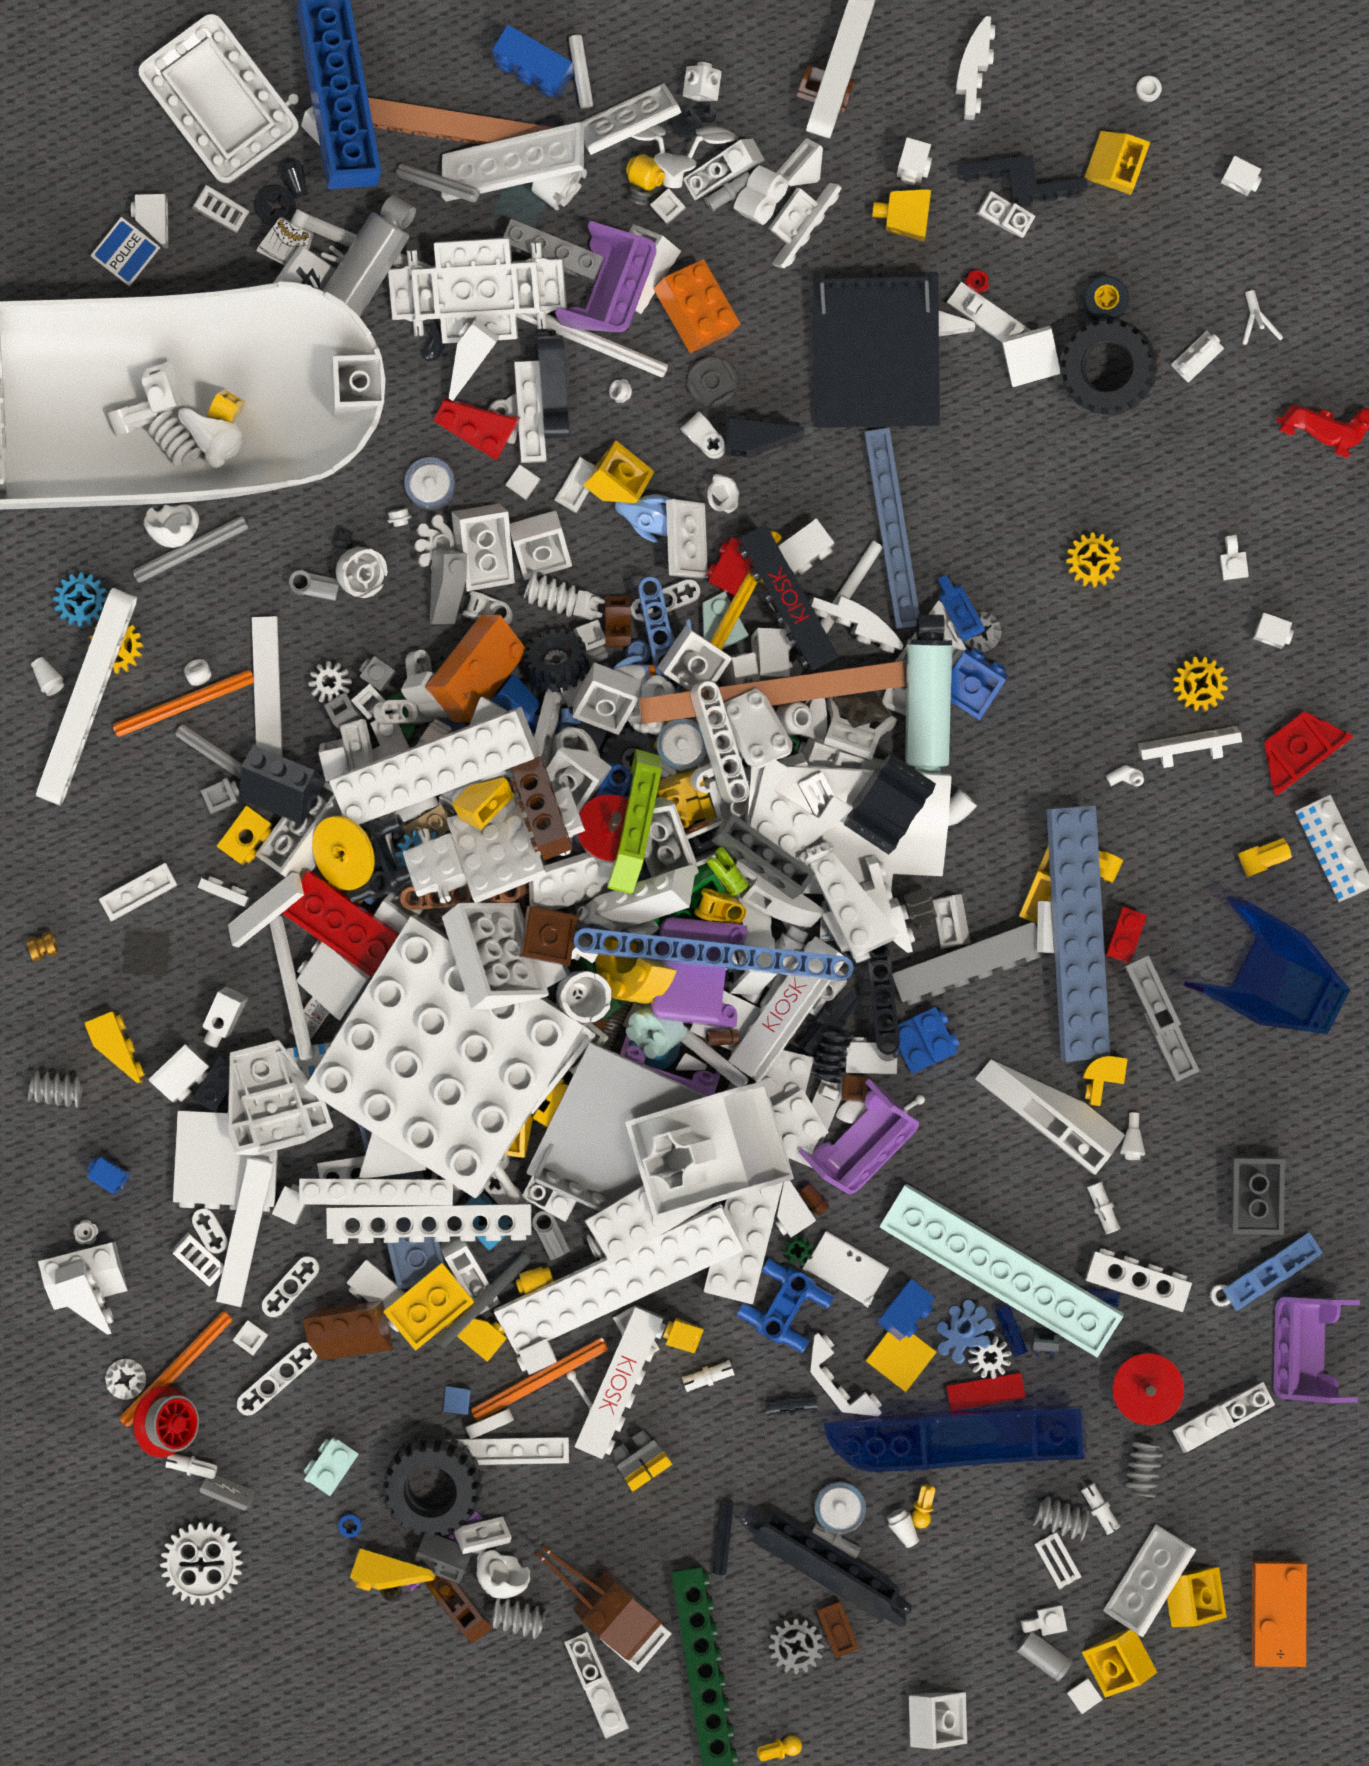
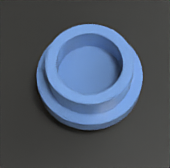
[626,640,651,664]

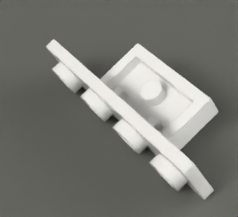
[768,183,842,268]

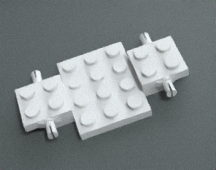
[388,237,567,343]
[403,786,585,903]

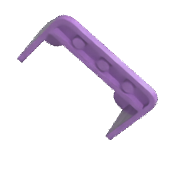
[555,221,657,332]
[652,917,747,1027]

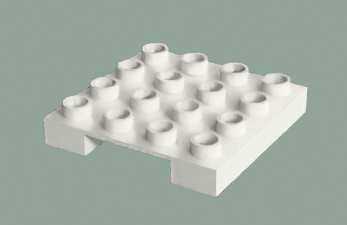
[304,915,587,1198]

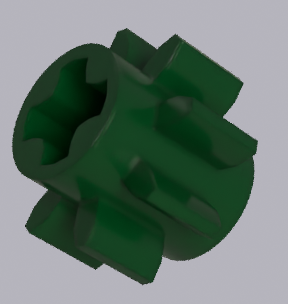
[783,1234,815,1266]

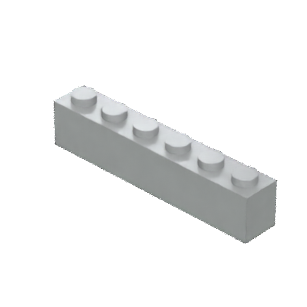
[892,922,1041,1006]

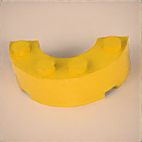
[595,937,677,1004]

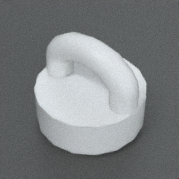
[184,659,211,686]

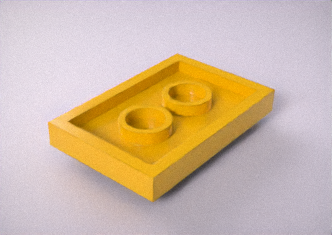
[383,1262,475,1351]

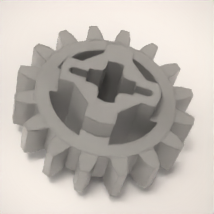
[769,1618,824,1674]

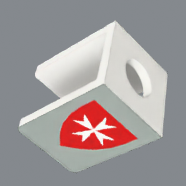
[684,817,723,867]

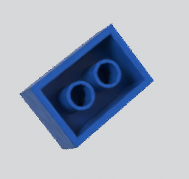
[492,24,574,99]

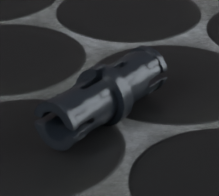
[765,1394,817,1416]

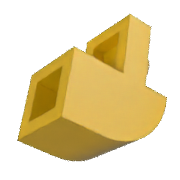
[1082,1056,1127,1106]

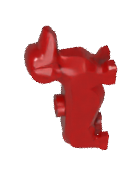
[1276,405,1369,459]

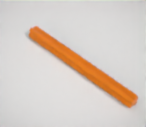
[113,670,254,737]
[119,1311,233,1427]
[471,1337,608,1421]

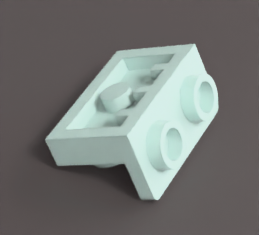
[304,1436,359,1496]

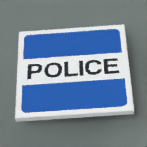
[90,217,161,287]

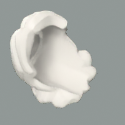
[627,675,677,735]

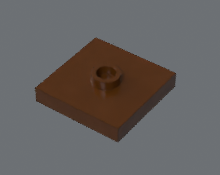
[519,906,578,966]

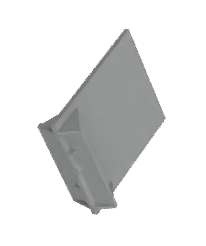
[527,1041,706,1212]

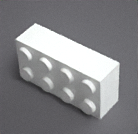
[255,782,343,879]

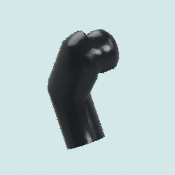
[422,324,445,361]

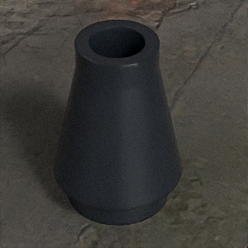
[280,160,308,199]

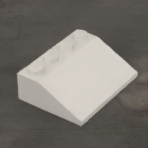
[442,903,549,1010]

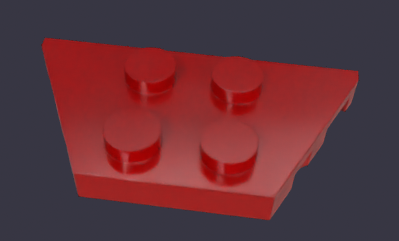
[1263,711,1353,796]

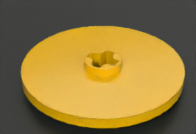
[312,815,374,890]

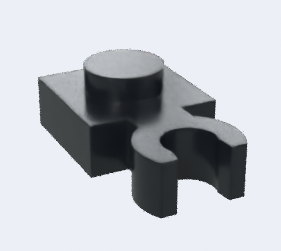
[669,102,716,138]

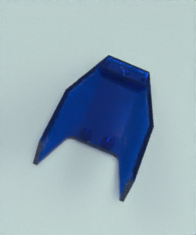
[1183,896,1350,1035]

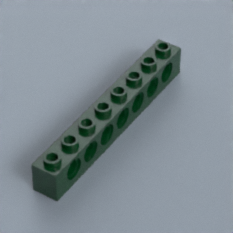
[672,1566,738,1766]

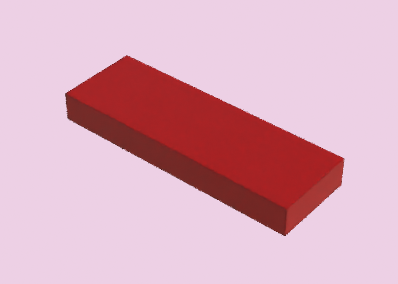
[946,1372,1026,1411]

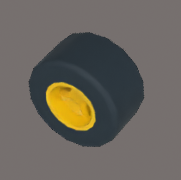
[1082,275,1129,321]

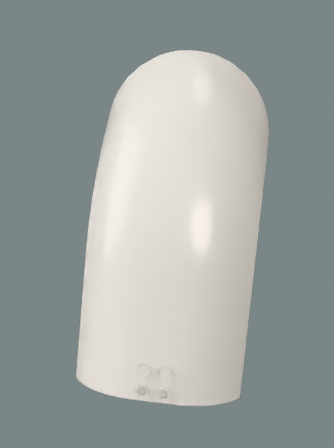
[0,281,385,510]

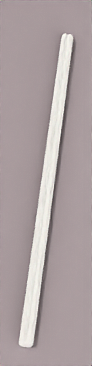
[304,215,668,377]

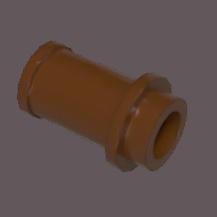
[706,1027,739,1047]
[798,1183,830,1216]

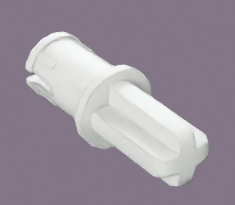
[166,1454,217,1479]

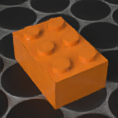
[653,259,740,353]

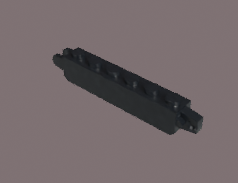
[740,1508,912,1626]

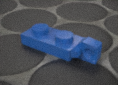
[938,575,985,642]

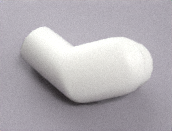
[1105,765,1144,786]

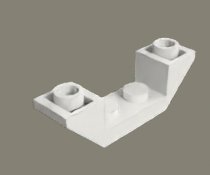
[810,1332,882,1416]

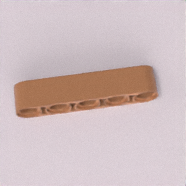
[400,884,527,910]

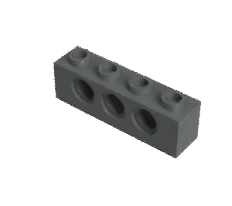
[711,814,815,899]

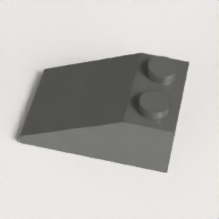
[1231,1155,1285,1235]

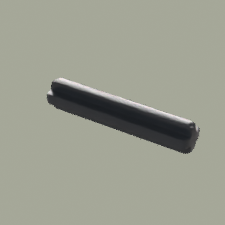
[713,1500,734,1576]

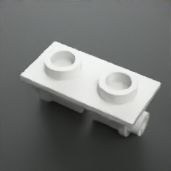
[1171,331,1224,383]

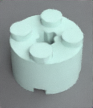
[626,1002,687,1059]

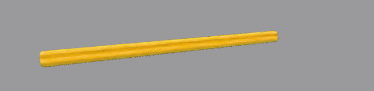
[653,531,782,751]

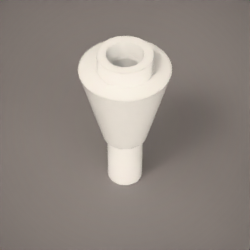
[1120,1113,1145,1160]

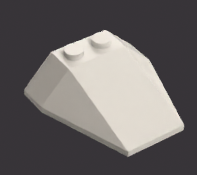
[228,1040,333,1155]

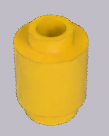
[516,1266,554,1295]

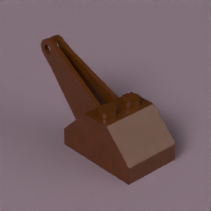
[534,1543,663,1661]

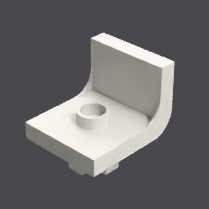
[625,1081,794,1221]

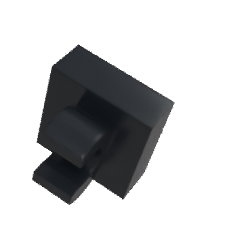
[1033,1328,1060,1358]

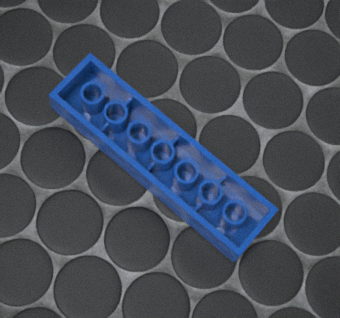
[296,0,381,189]

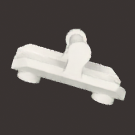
[724,689,792,768]

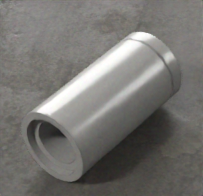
[1016,1631,1073,1681]

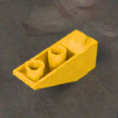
[84,1011,145,1083]
[663,1318,704,1353]

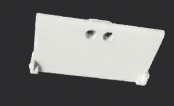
[802,1231,889,1308]

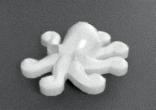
[414,515,456,570]

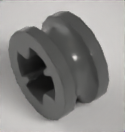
[627,185,652,206]

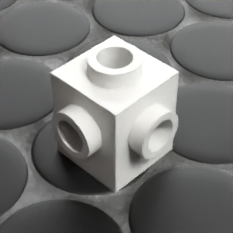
[683,62,722,102]

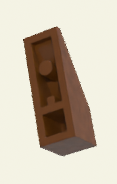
[424,1576,493,1643]

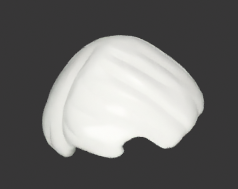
[144,504,199,548]
[477,1550,530,1599]

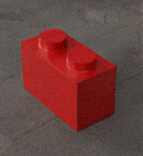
[706,537,751,597]
[1105,907,1147,964]

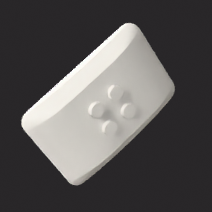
[139,14,299,183]

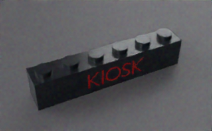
[736,524,839,674]

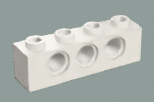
[1084,1248,1192,1312]

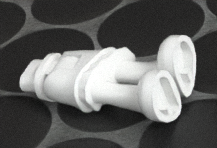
[741,924,808,1008]

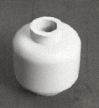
[776,702,812,735]

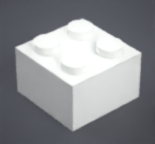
[572,663,640,735]

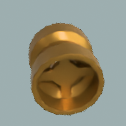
[26,931,59,962]

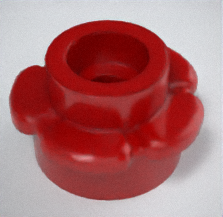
[964,270,989,294]

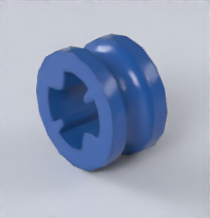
[339,1514,362,1538]

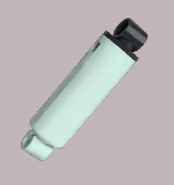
[905,614,953,774]

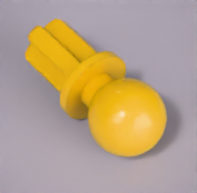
[911,1483,935,1529]
[757,1735,802,1761]

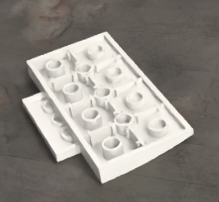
[745,765,951,894]

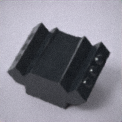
[844,754,936,855]

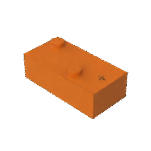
[426,615,526,723]
[1252,1561,1307,1667]

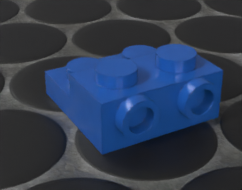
[951,648,1009,720]
[898,1007,960,1074]

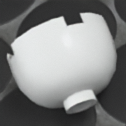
[336,547,388,598]

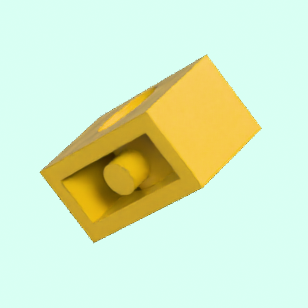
[217,806,273,865]

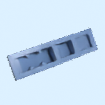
[1222,1232,1323,1311]

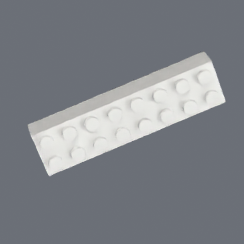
[329,706,540,825]

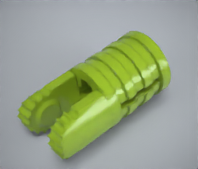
[707,847,749,896]

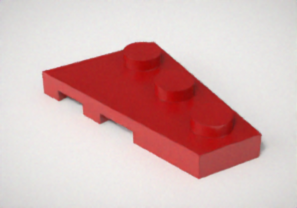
[433,398,521,460]

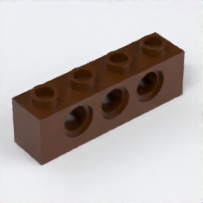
[510,756,573,860]

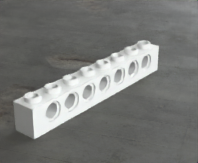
[326,1204,532,1244]

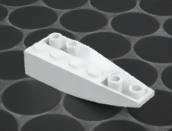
[975,1060,1125,1175]

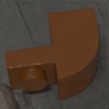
[605,596,631,648]

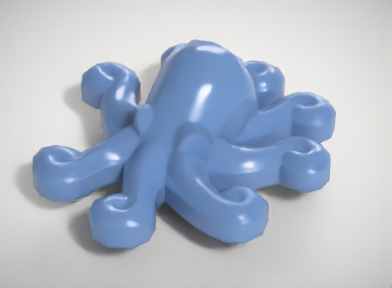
[937,1300,995,1363]

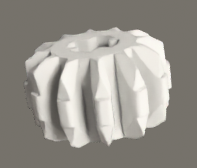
[308,661,352,703]
[968,1336,1011,1379]

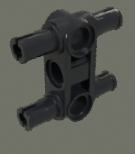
[342,814,411,903]

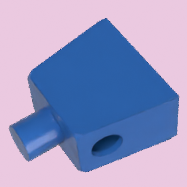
[490,674,541,734]

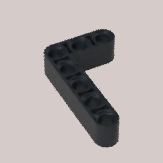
[823,940,900,1061]

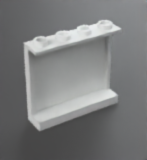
[173,1111,278,1212]

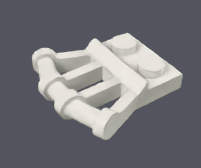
[824,696,897,760]

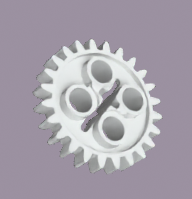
[160,1522,244,1605]

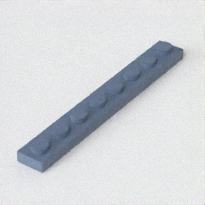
[864,428,920,630]

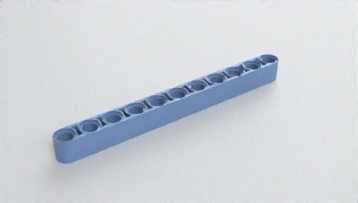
[574,928,853,981]

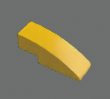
[1019,844,1052,924]

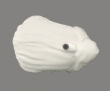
[178,408,243,468]

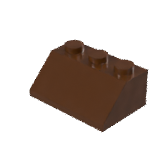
[303,1300,394,1360]

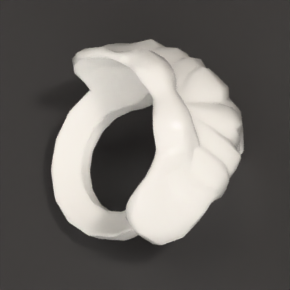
[707,474,739,513]

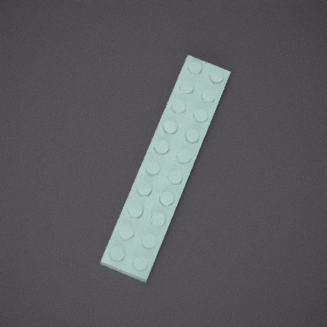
[880,1184,1124,1357]

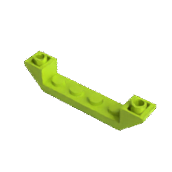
[607,749,662,895]

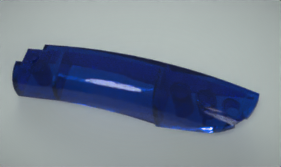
[824,1405,1086,1472]

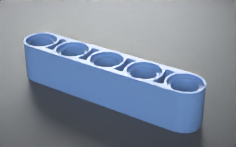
[638,577,682,693]

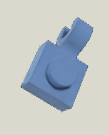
[555,708,582,735]

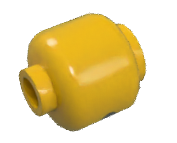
[626,154,665,191]

